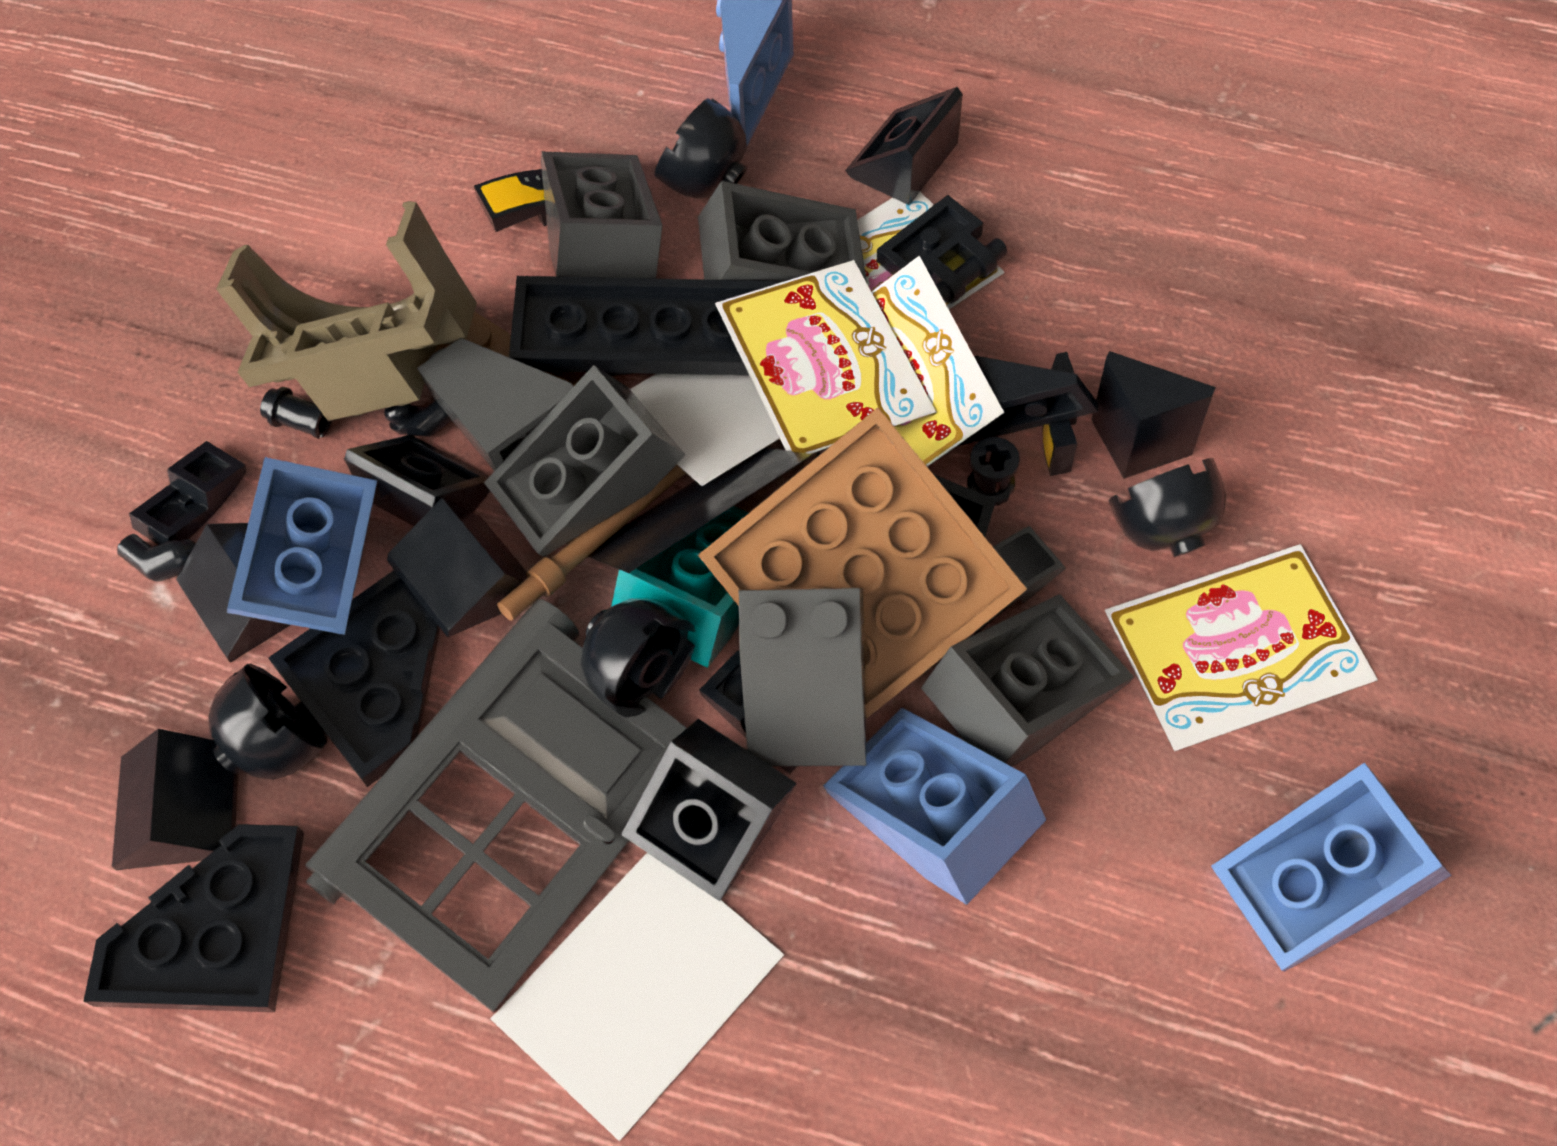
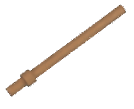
[497,465,686,621]

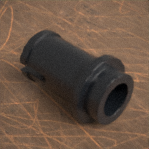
[260,387,332,439]

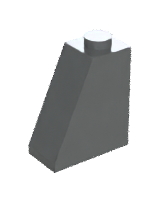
[417,338,574,471]

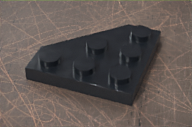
[268,570,440,787]
[83,824,304,1012]

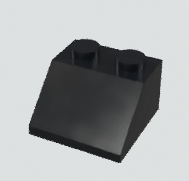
[621,719,797,901]

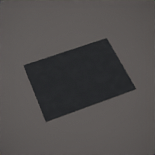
[588,447,812,573]

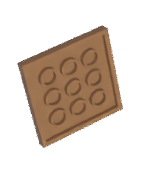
[698,408,1027,719]

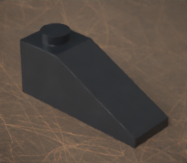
[956,356,1098,447]

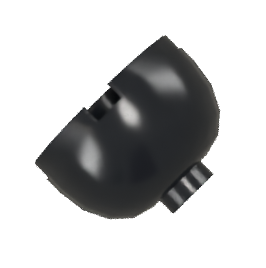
[654,98,747,199]
[1108,458,1226,558]
[581,598,696,718]
[208,663,327,780]

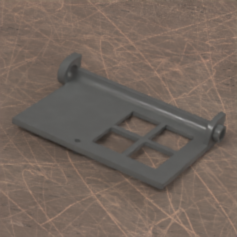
[305,599,687,1013]

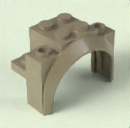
[216,201,477,421]

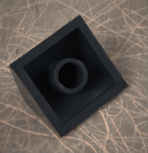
[845,87,963,205]
[1091,351,1216,479]
[344,435,490,526]
[387,498,527,637]
[176,523,290,662]
[112,728,238,870]

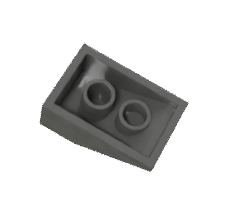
[541,151,663,278]
[698,181,867,283]
[484,365,686,557]
[738,588,867,766]
[921,594,1134,767]

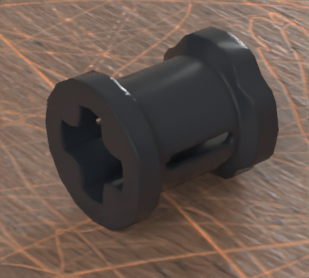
[967,437,1020,506]

